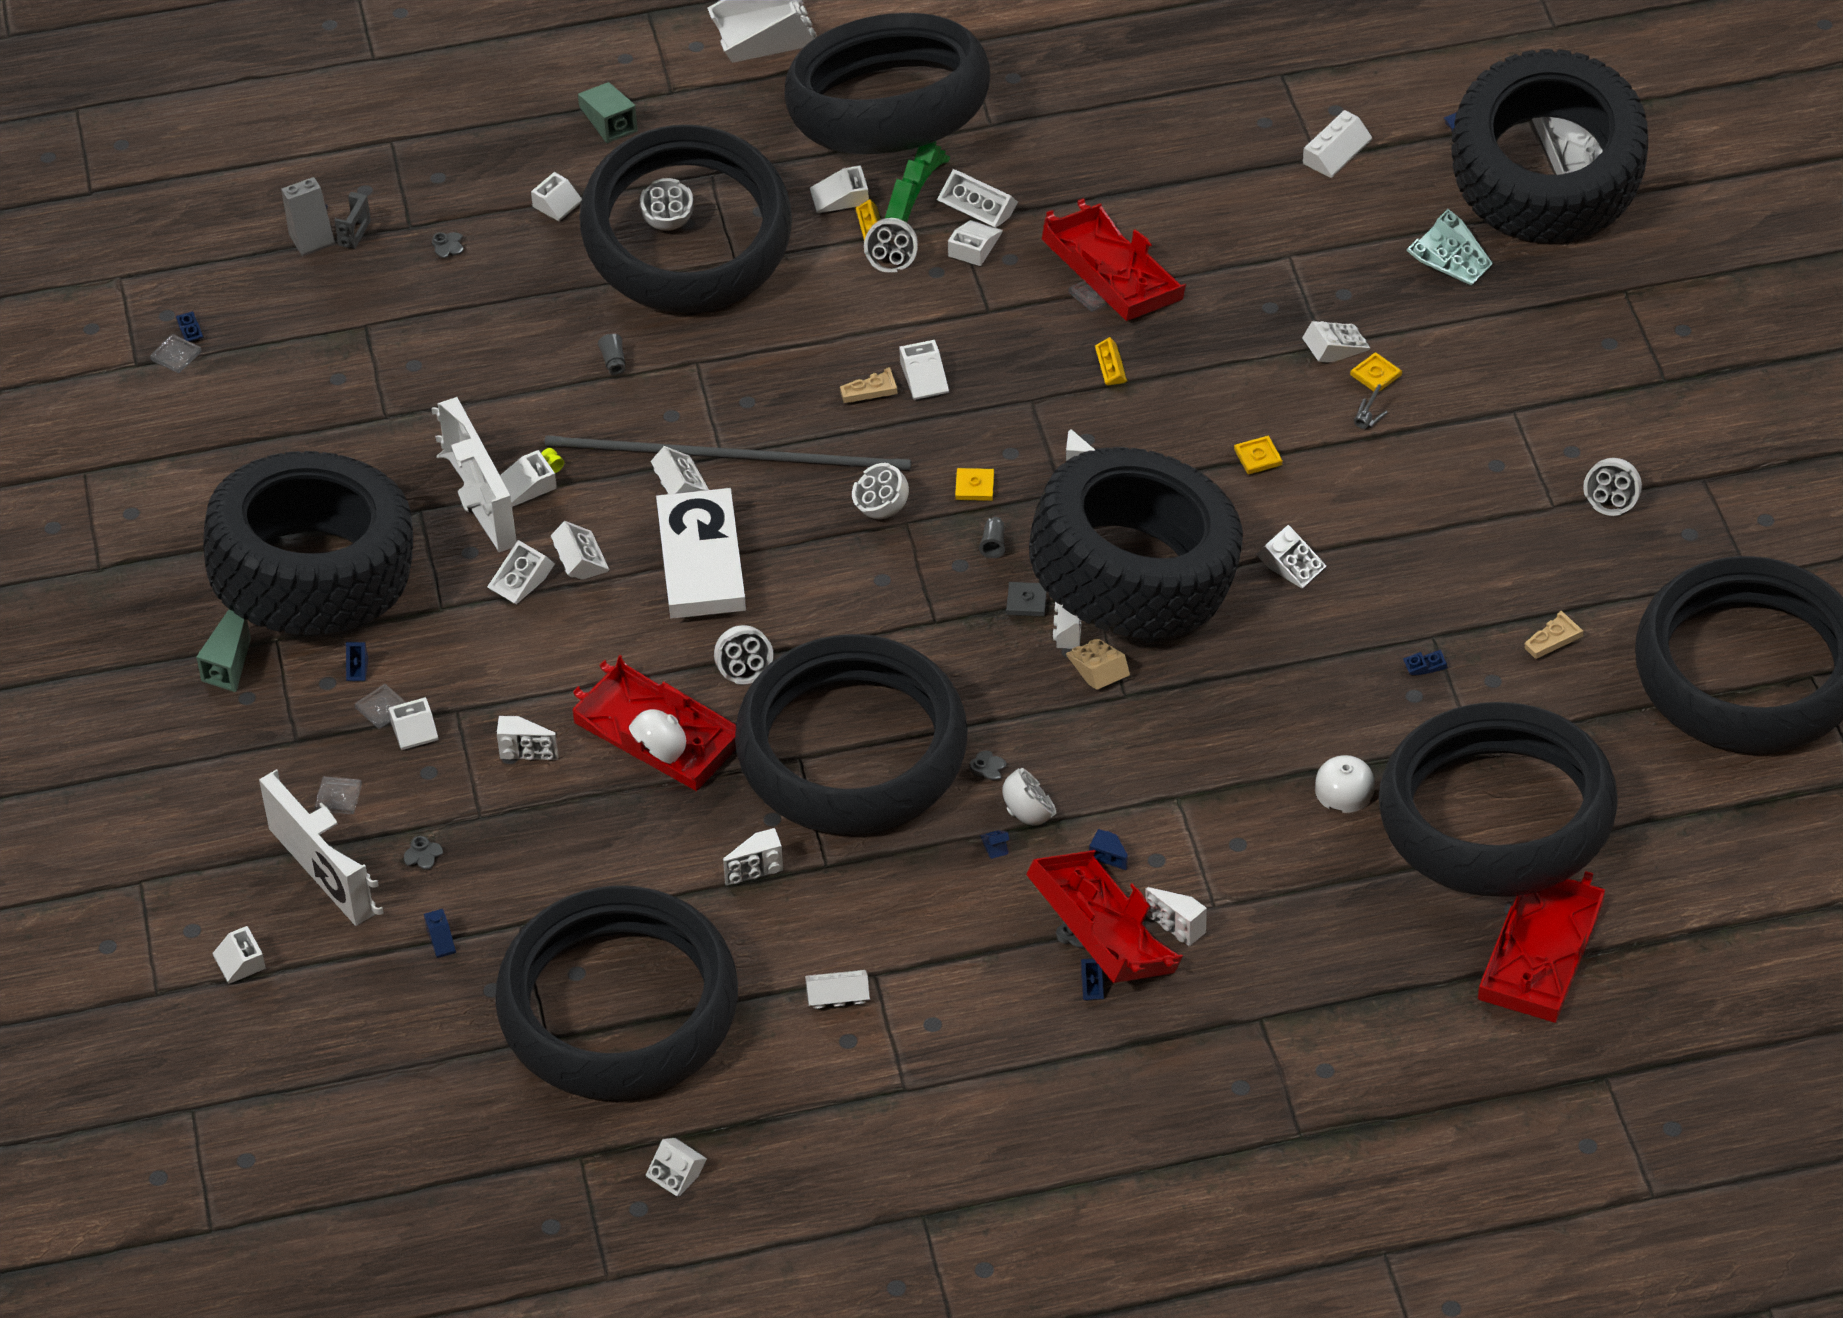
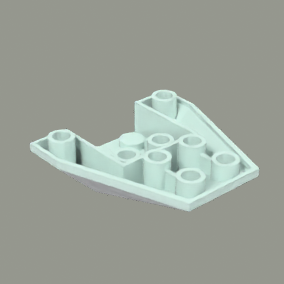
[1406,209,1493,285]

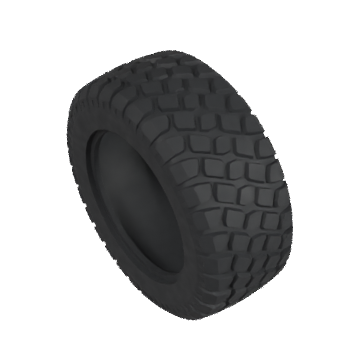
[1451,49,1648,243]
[1029,447,1243,638]
[203,451,413,635]

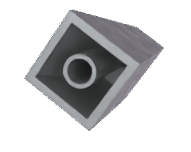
[281,177,335,256]

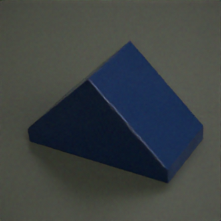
[346,642,369,681]
[1081,958,1104,1000]

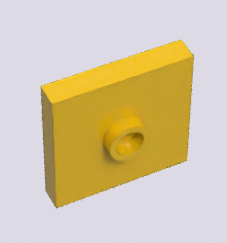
[1350,352,1402,392]
[1234,435,1283,475]
[955,468,994,501]

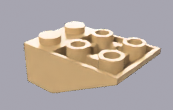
[1066,639,1130,690]

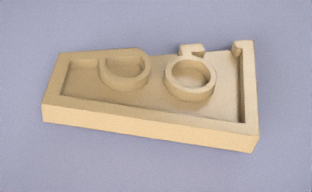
[840,367,897,403]
[1525,611,1583,659]

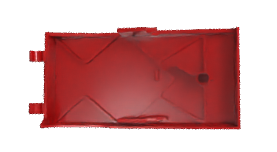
[1042,199,1186,321]
[1478,871,1605,1023]

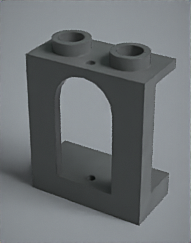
[335,192,371,249]

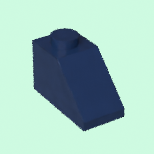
[1089,829,1128,870]
[424,908,456,958]

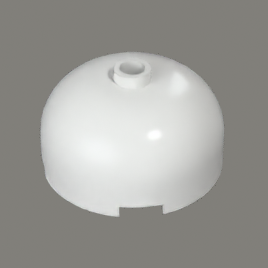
[640,178,693,231]
[864,218,918,272]
[1584,458,1642,516]
[852,463,909,519]
[714,625,773,684]
[629,709,686,764]
[1315,755,1375,813]
[1002,768,1056,826]

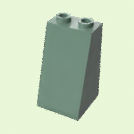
[578,82,638,143]
[196,610,251,692]

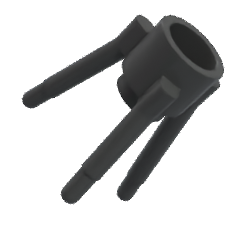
[1354,384,1388,429]

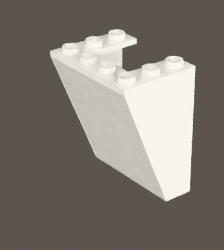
[708,0,817,63]

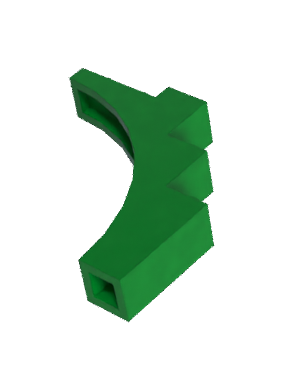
[885,141,950,223]

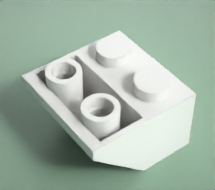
[531,172,582,221]
[389,697,439,750]
[213,926,266,984]
[645,1138,707,1197]

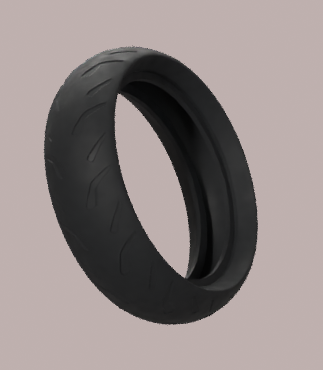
[784,13,990,154]
[579,124,792,313]
[1635,556,1843,754]
[735,634,968,835]
[1379,702,1618,897]
[495,885,738,1100]

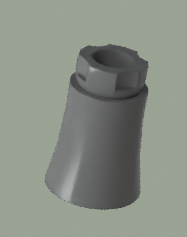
[598,334,625,375]
[979,517,1005,558]

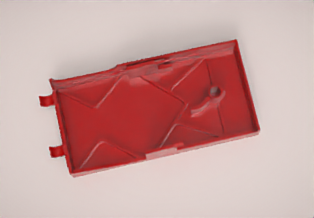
[573,655,736,791]
[1026,850,1183,983]

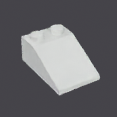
[488,540,555,604]

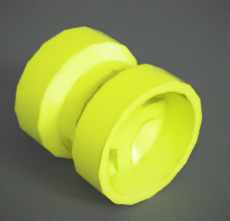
[541,448,564,473]

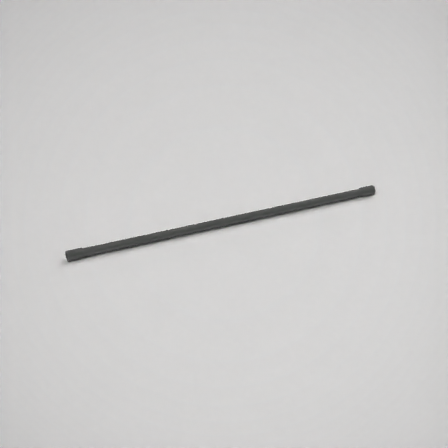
[545,435,911,471]

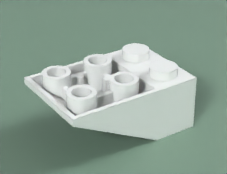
[810,166,869,213]
[948,220,1003,266]
[1302,321,1370,363]
[900,340,949,400]
[500,450,557,507]
[1256,525,1326,588]
[497,716,558,760]
[723,828,783,885]
[1145,887,1207,946]

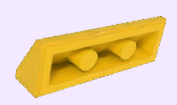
[856,199,881,240]
[1095,337,1127,385]

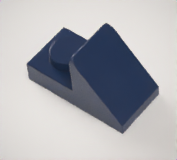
[980,830,1010,859]

